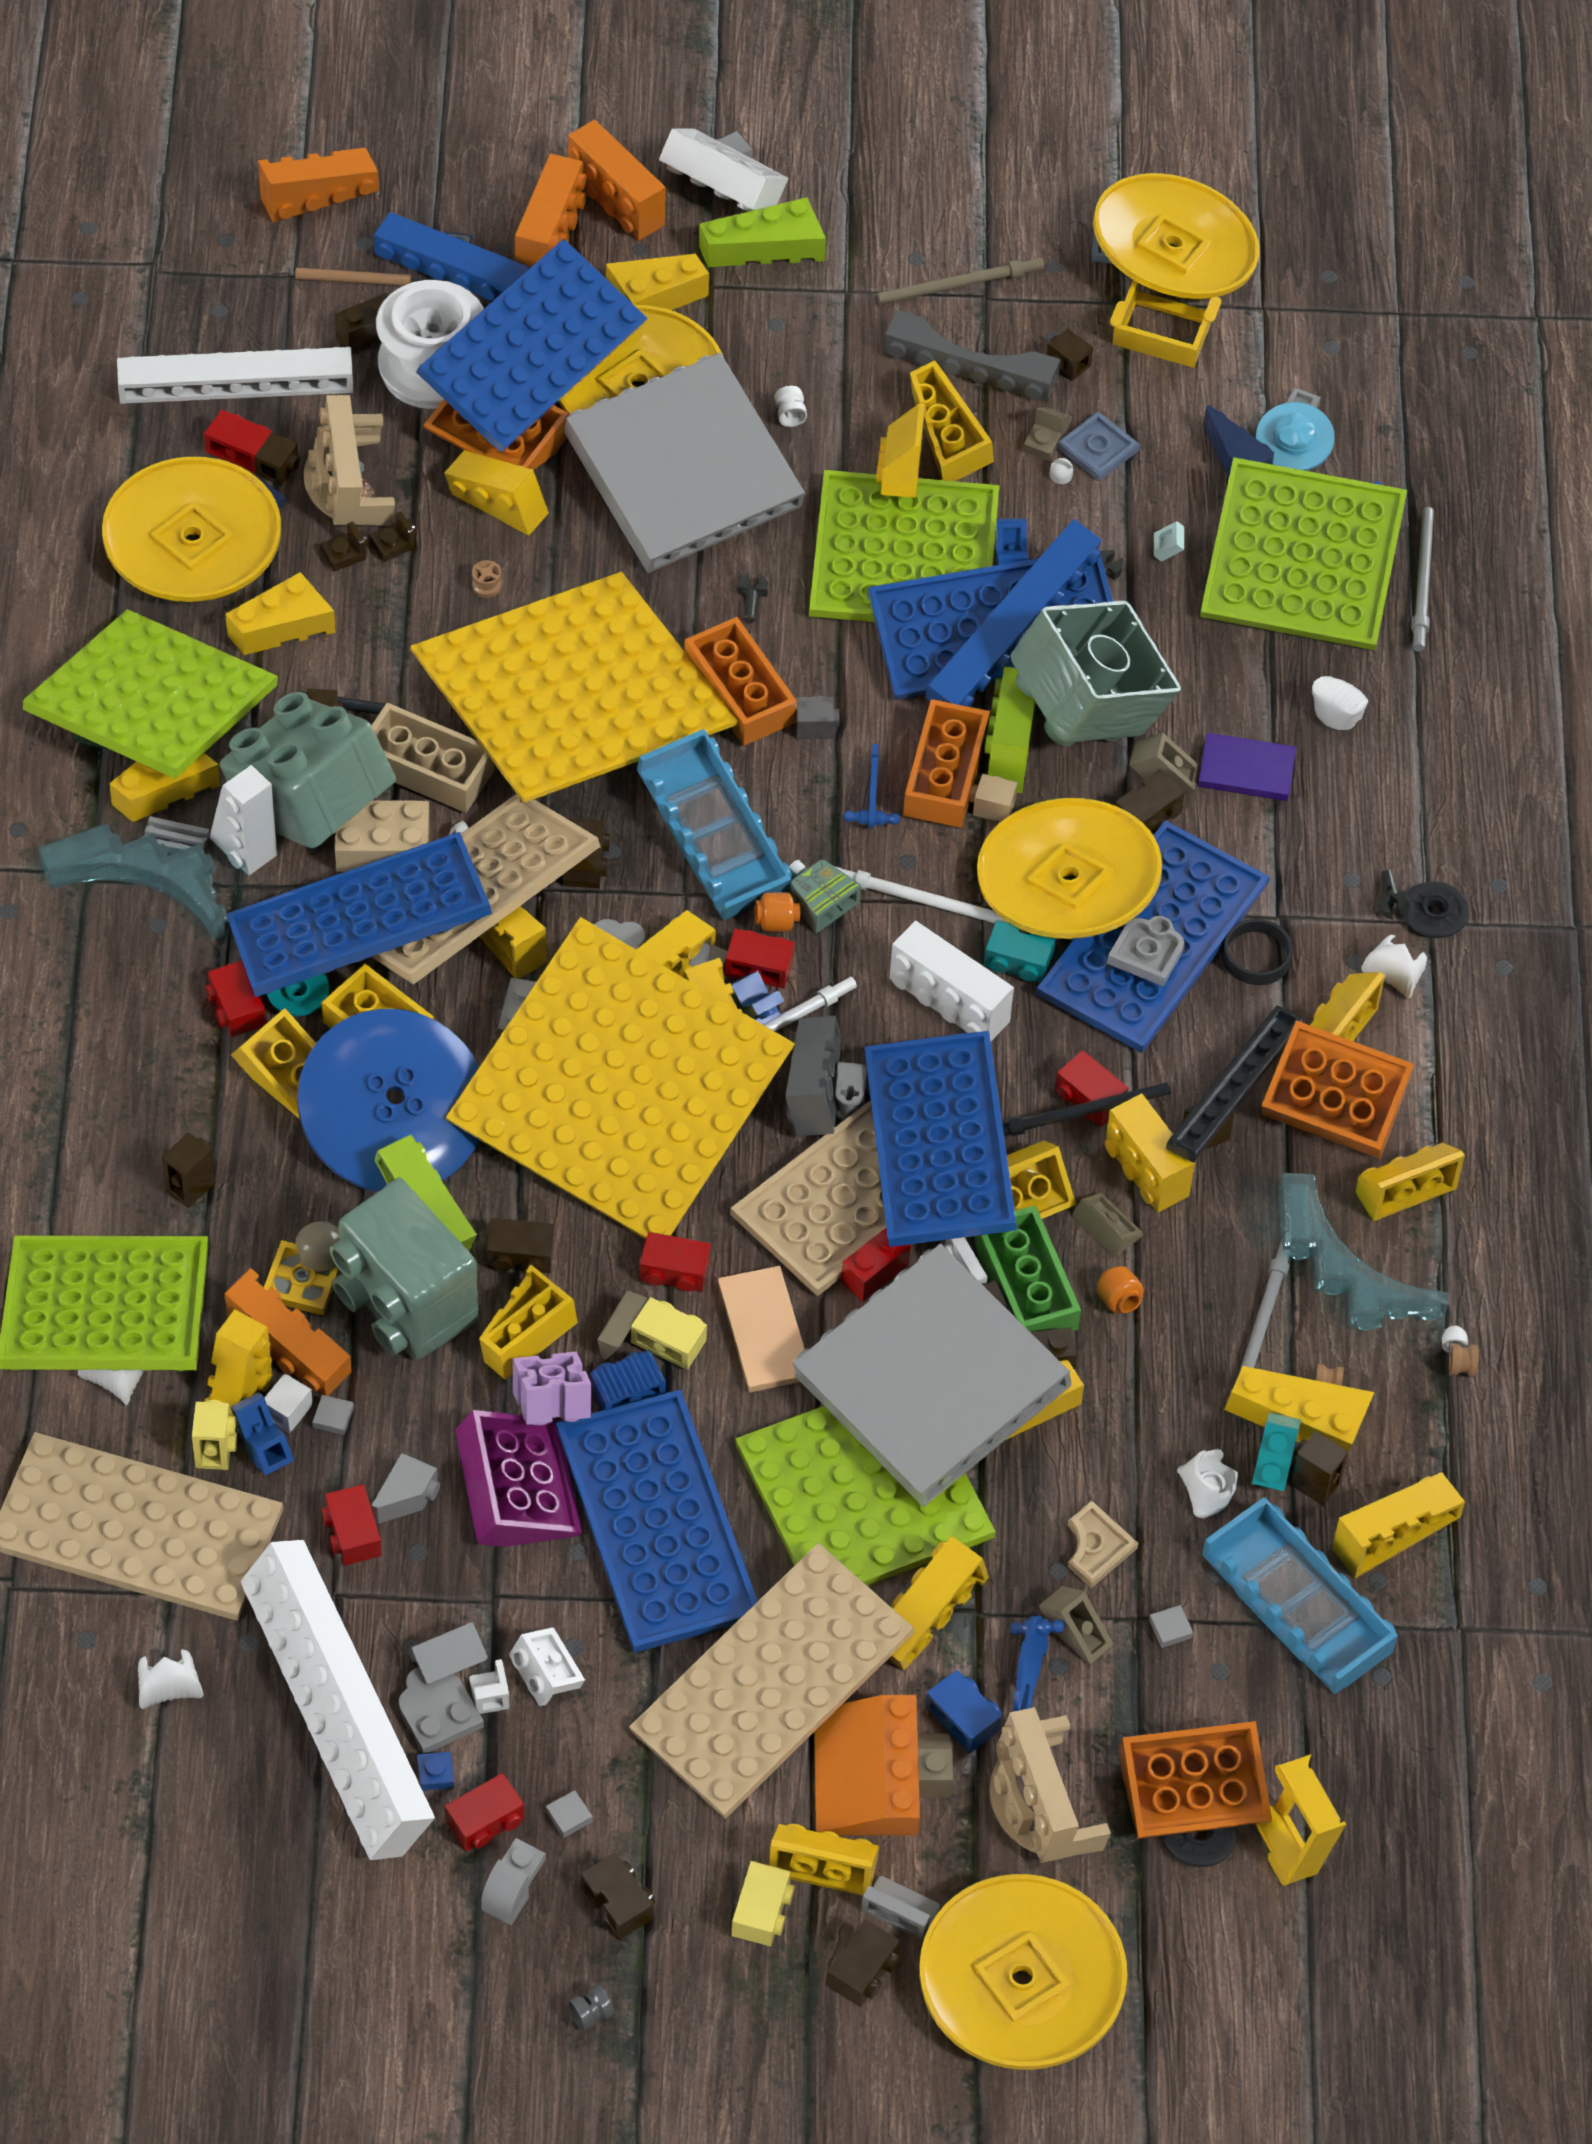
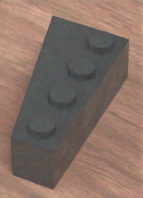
[786,1016,841,1136]

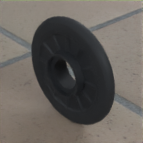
[1404,881,1469,938]
[1163,1827,1237,1867]

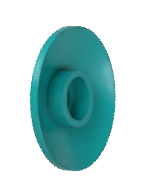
[267,973,329,1016]

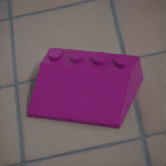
[455,1410,582,1547]

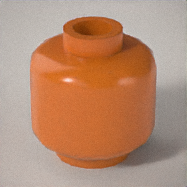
[754,893,800,932]
[1096,1266,1144,1314]

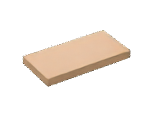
[718,1266,805,1393]

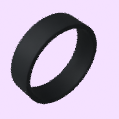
[1223,919,1293,985]

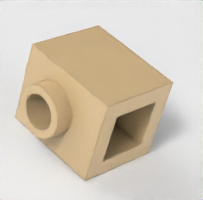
[969,774,1018,822]

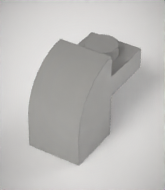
[481,1838,546,1925]

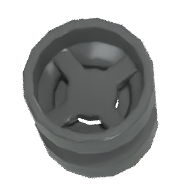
[568,1984,615,2031]

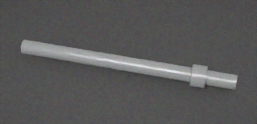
[1411,507,1434,652]
[1238,1239,1293,1376]

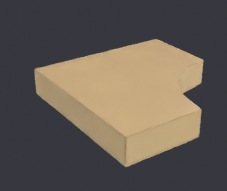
[1068,1501,1138,1588]

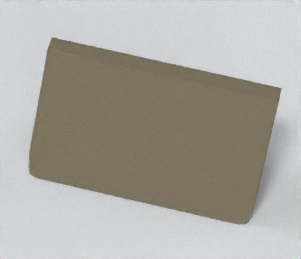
[1072,1193,1143,1256]
[597,1291,647,1360]

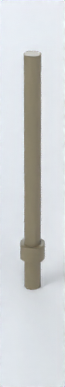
[877,257,1044,304]

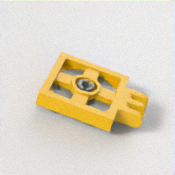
[264,1240,340,1316]

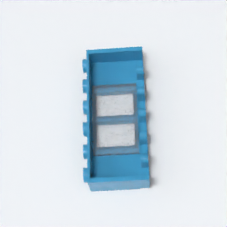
[637,729,792,921]
[1202,1497,1398,1695]

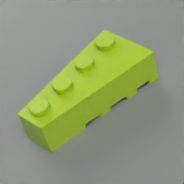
[699,197,826,267]
[985,667,1036,794]
[374,1135,477,1251]

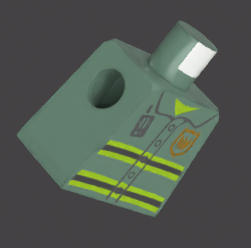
[789,860,861,934]

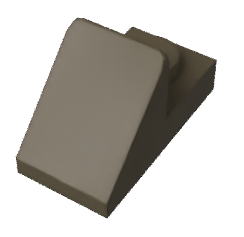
[1023,407,1072,461]

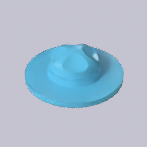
[1256,402,1334,471]

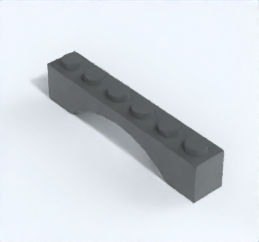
[884,310,1060,403]

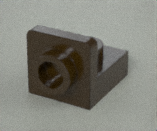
[369,511,417,562]
[321,521,368,572]

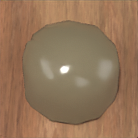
[296,1221,339,1271]

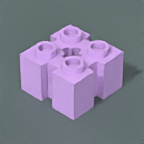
[513,1351,591,1425]

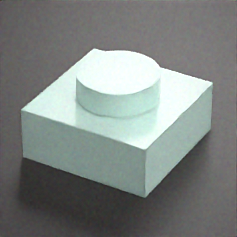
[1154,521,1184,562]

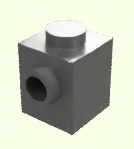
[796,696,839,740]

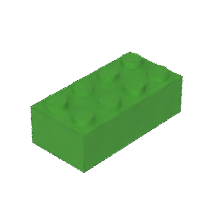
[973,1205,1081,1332]

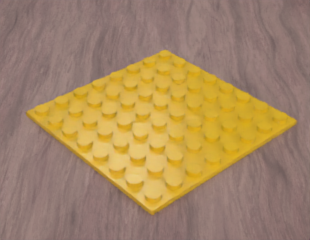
[410,571,738,803]
[446,917,795,1239]

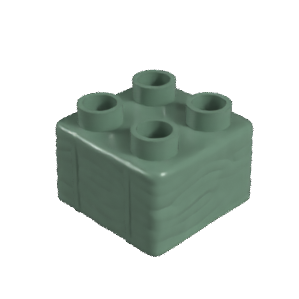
[1011,601,1181,746]
[220,692,396,848]
[329,1177,479,1360]

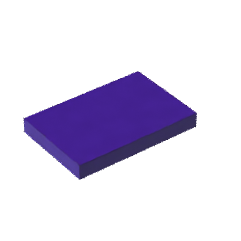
[1198,732,1296,801]

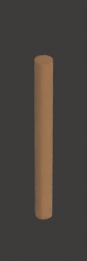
[295,268,411,286]

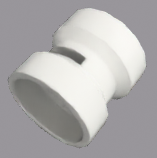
[774,386,807,427]

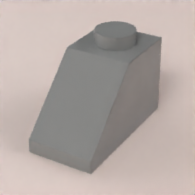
[372,1453,440,1524]

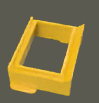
[1110,280,1221,368]
[1255,1755,1346,1886]

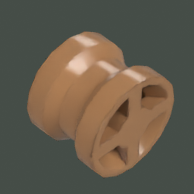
[472,560,501,598]
[1449,1343,1479,1377]
[1315,1363,1344,1386]

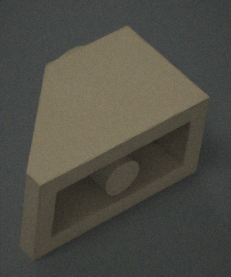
[1129,732,1201,792]
[1039,1586,1114,1664]
[918,1734,953,1798]

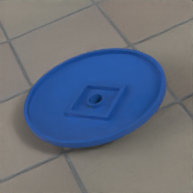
[297,1009,479,1192]

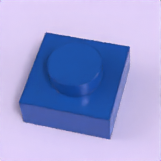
[417,1751,454,1791]

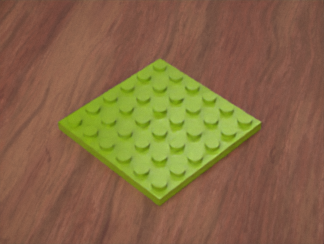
[1200,457,1407,650]
[809,470,999,622]
[23,609,278,779]
[0,1236,208,1371]
[735,1406,996,1586]

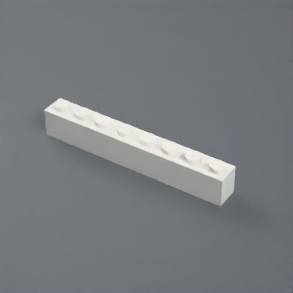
[117,347,353,404]

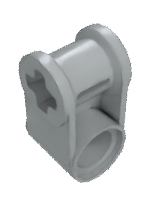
[835,1062,869,1122]

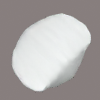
[1312,676,1368,730]
[1361,935,1427,999]
[78,1370,144,1405]
[1177,1449,1238,1519]
[138,1649,204,1709]

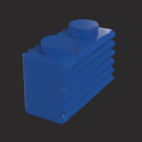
[590,1350,666,1410]

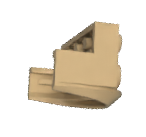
[304,395,395,526]
[989,1707,1111,1863]

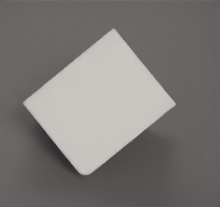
[265,1374,312,1434]
[469,1659,509,1714]

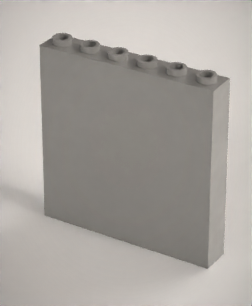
[564,353,805,573]
[793,1243,1071,1507]

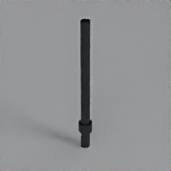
[1002,1082,1172,1137]

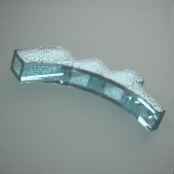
[38,823,228,939]
[1278,1173,1449,1331]

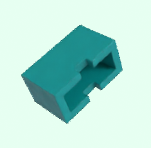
[984,920,1056,983]
[1252,1412,1301,1491]

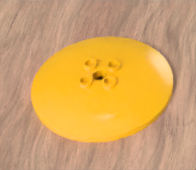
[1093,173,1259,299]
[559,305,724,415]
[102,457,281,602]
[977,798,1162,939]
[919,1874,1127,2070]

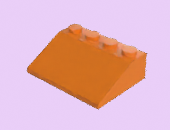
[423,399,569,471]
[1262,1020,1414,1159]
[814,1695,920,1836]
[1118,1721,1272,1839]

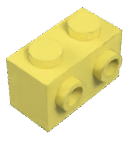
[631,1297,707,1370]
[192,1400,237,1470]
[731,1861,795,1946]

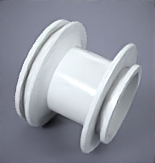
[376,280,484,409]

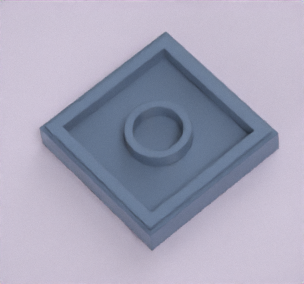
[1057,411,1140,481]

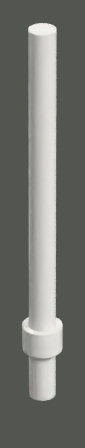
[834,866,1010,924]
[764,977,857,1032]

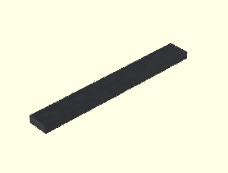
[1166,1005,1304,1163]

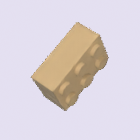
[335,800,430,872]

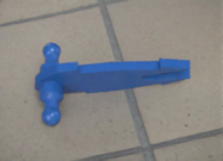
[843,744,901,828]
[1009,1616,1064,1712]

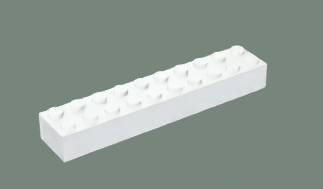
[240,1540,435,1860]

